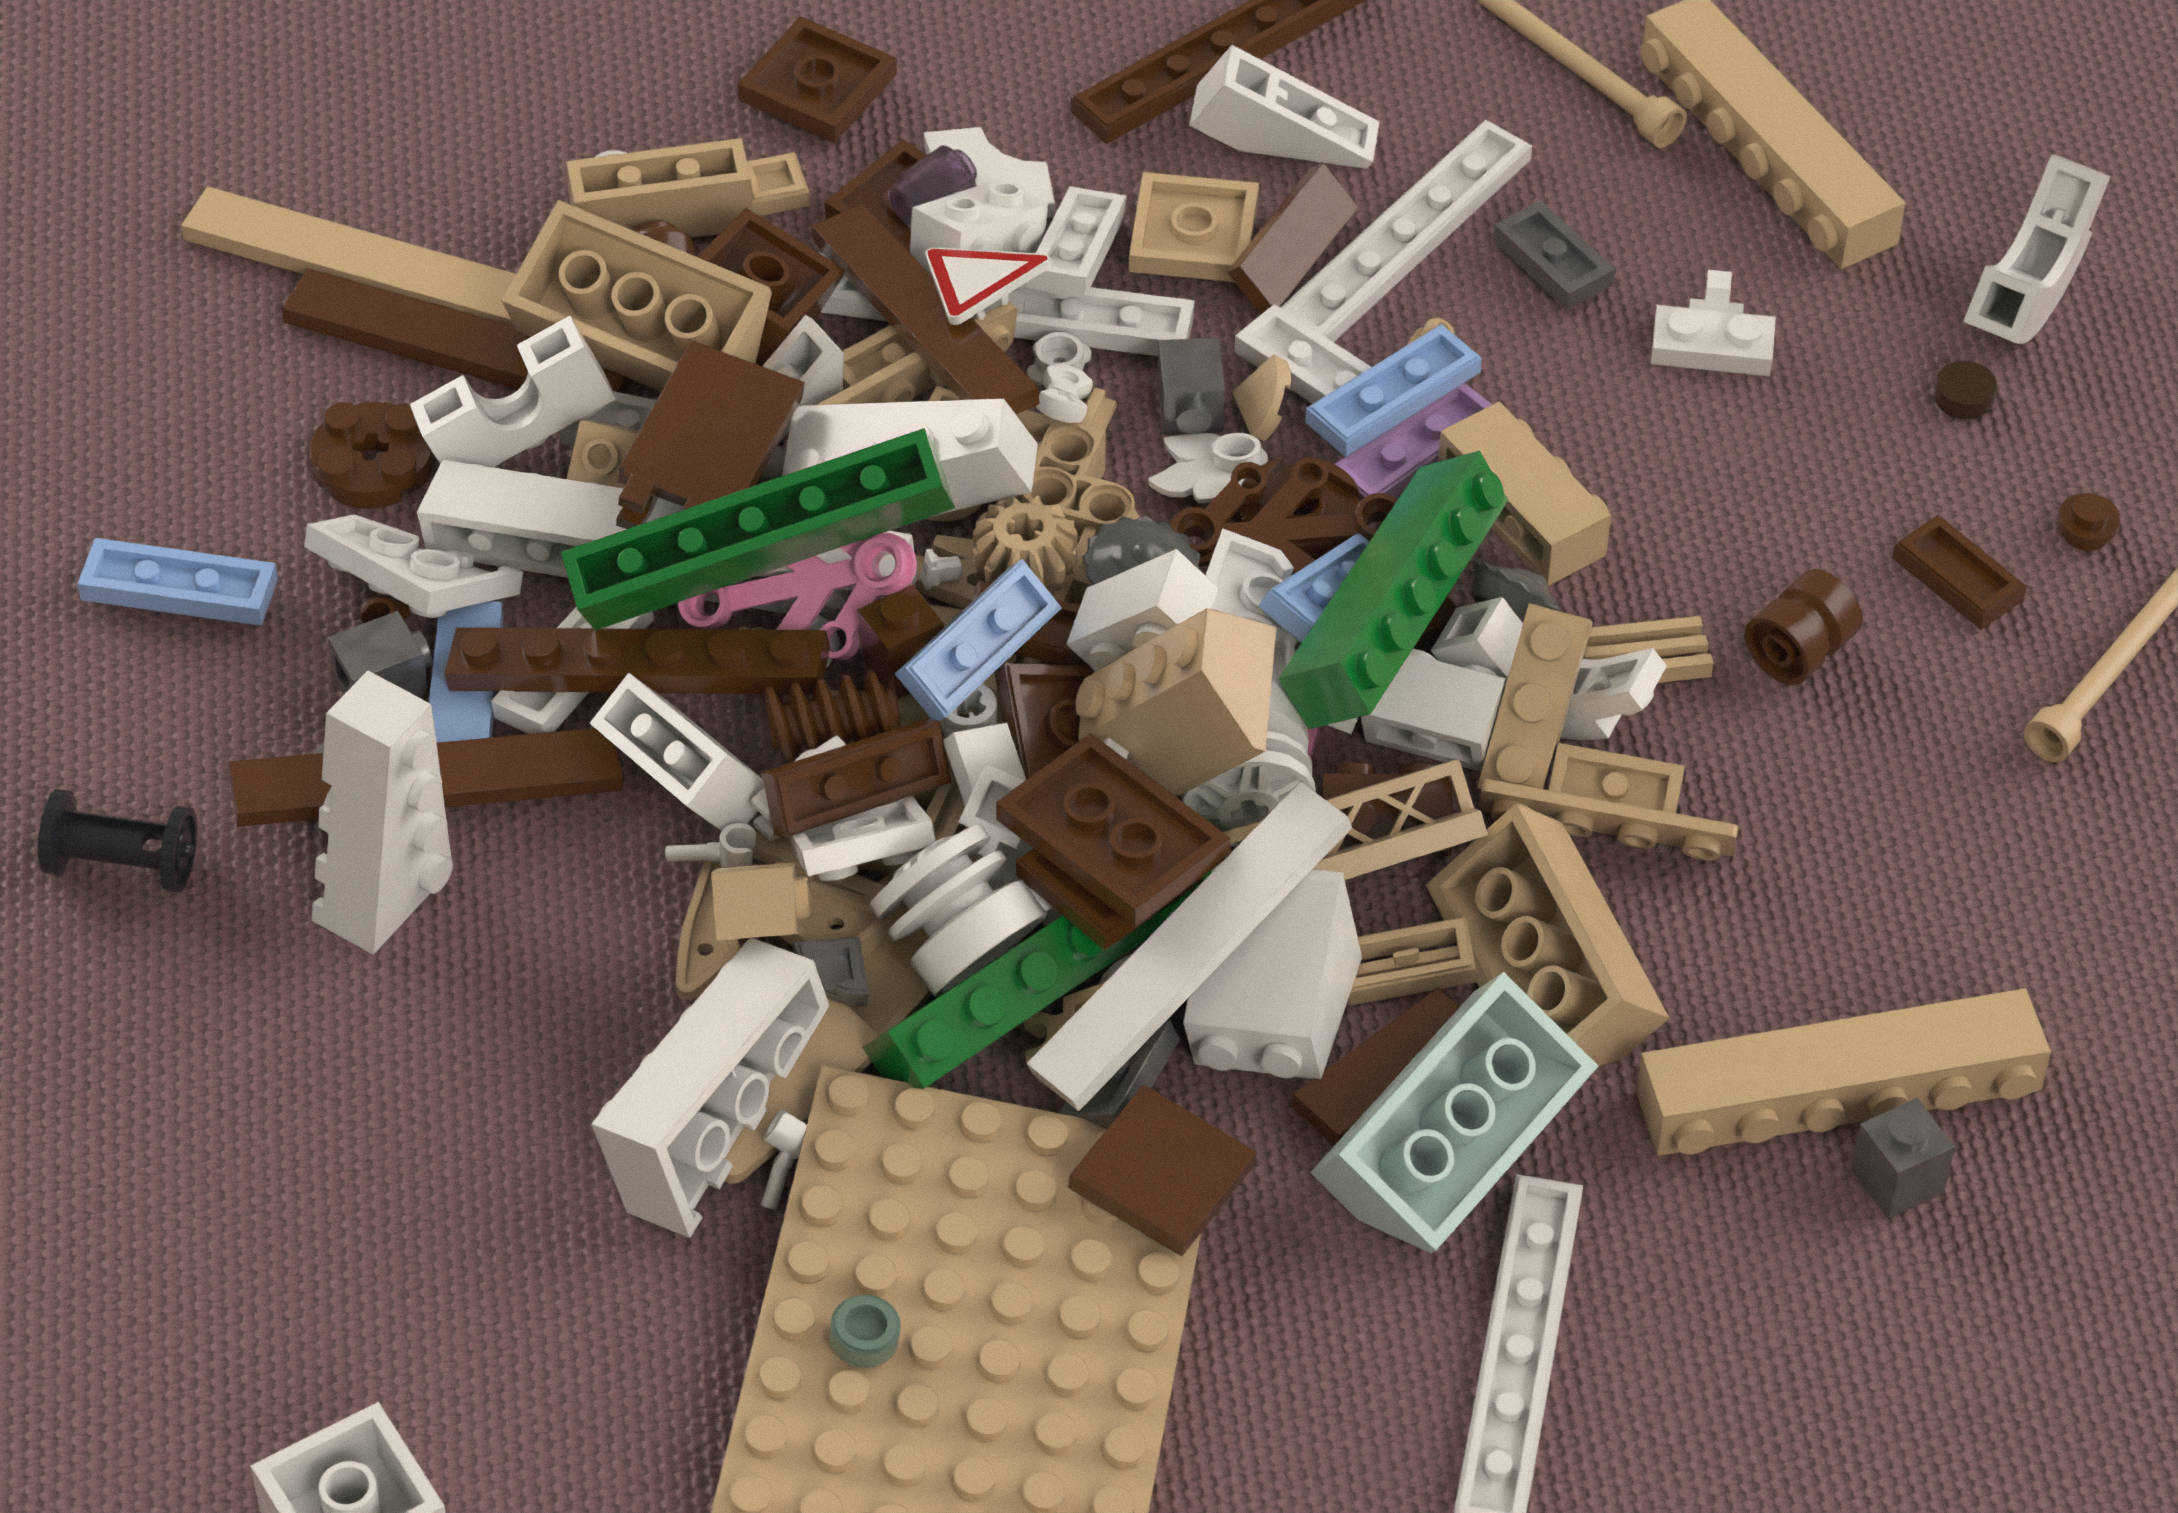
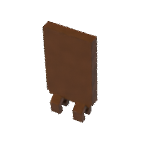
[616,340,805,529]

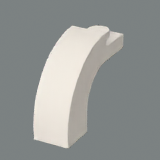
[1963,155,2111,344]
[1431,597,1667,740]

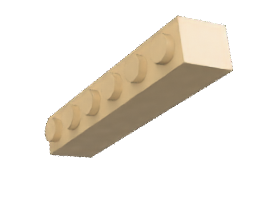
[1641,0,1906,270]
[1636,988,2051,1156]

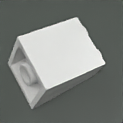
[1183,862,1362,1080]

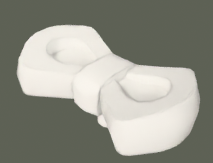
[1036,364,1093,423]

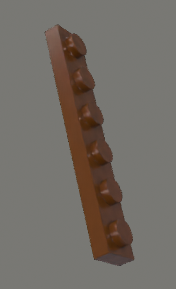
[444,627,830,694]

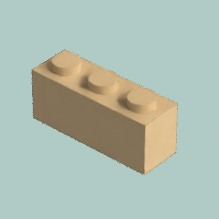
[566,138,753,238]
[1438,401,1611,586]

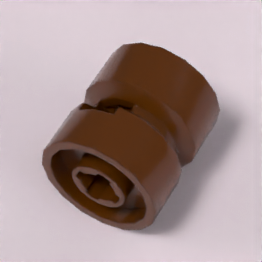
[1744,569,1863,685]

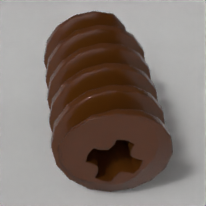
[765,671,901,764]

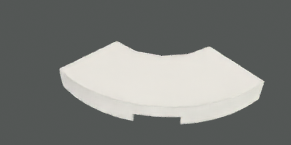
[924,127,1055,218]

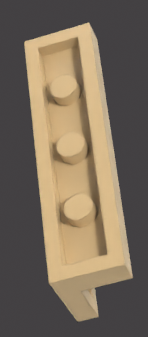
[1223,759,1488,880]

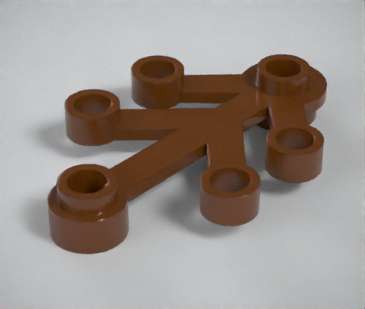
[1169,457,1398,575]

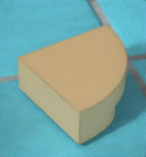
[1232,354,1291,442]

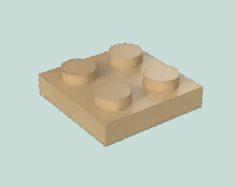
[1129,172,1259,282]

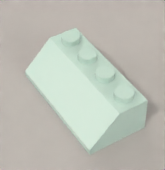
[1310,972,1599,1253]

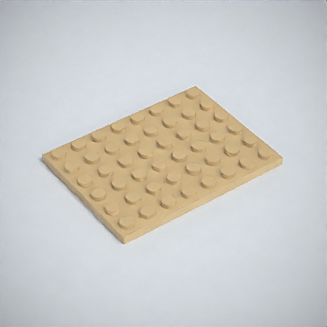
[711,1066,1201,1513]

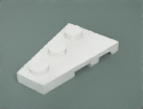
[304,514,523,618]

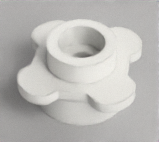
[1027,332,1091,385]

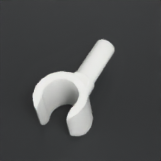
[665,823,756,868]
[761,1110,807,1210]

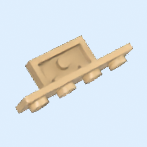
[818,301,1017,405]
[1480,743,1738,860]

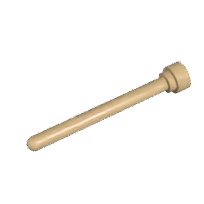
[1478,0,1687,148]
[2024,567,2178,762]

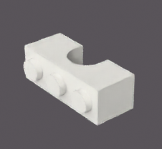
[410,316,616,468]

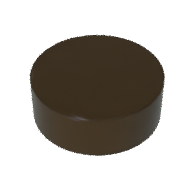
[1934,361,1997,419]

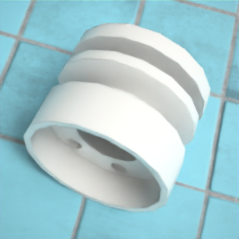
[1181,681,1316,846]
[869,824,1048,997]

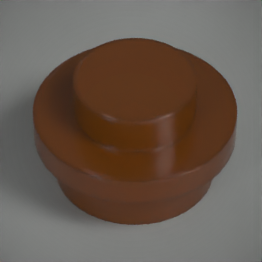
[2058,493,2121,551]

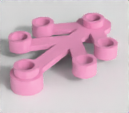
[678,533,917,660]

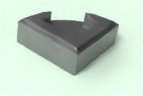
[792,937,869,1006]

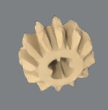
[973,495,1077,591]

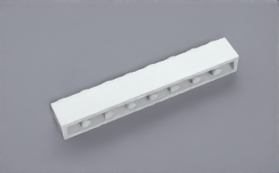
[417,460,918,621]

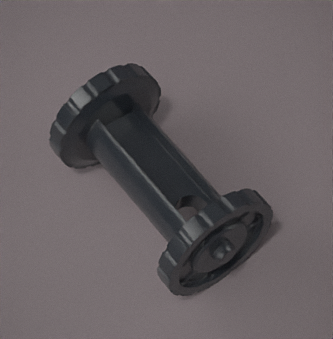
[38,789,198,892]

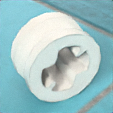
[940,684,997,737]

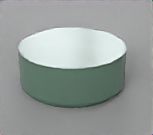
[829,1295,901,1368]

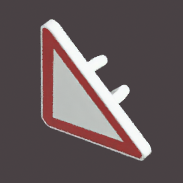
[925,247,1051,325]

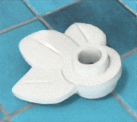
[1148,433,1268,503]

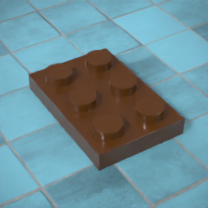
[996,733,1231,927]

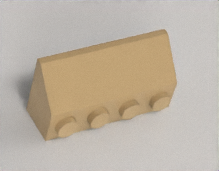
[502,200,772,392]
[1076,608,1276,797]
[1426,803,1669,1066]

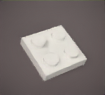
[789,796,936,881]

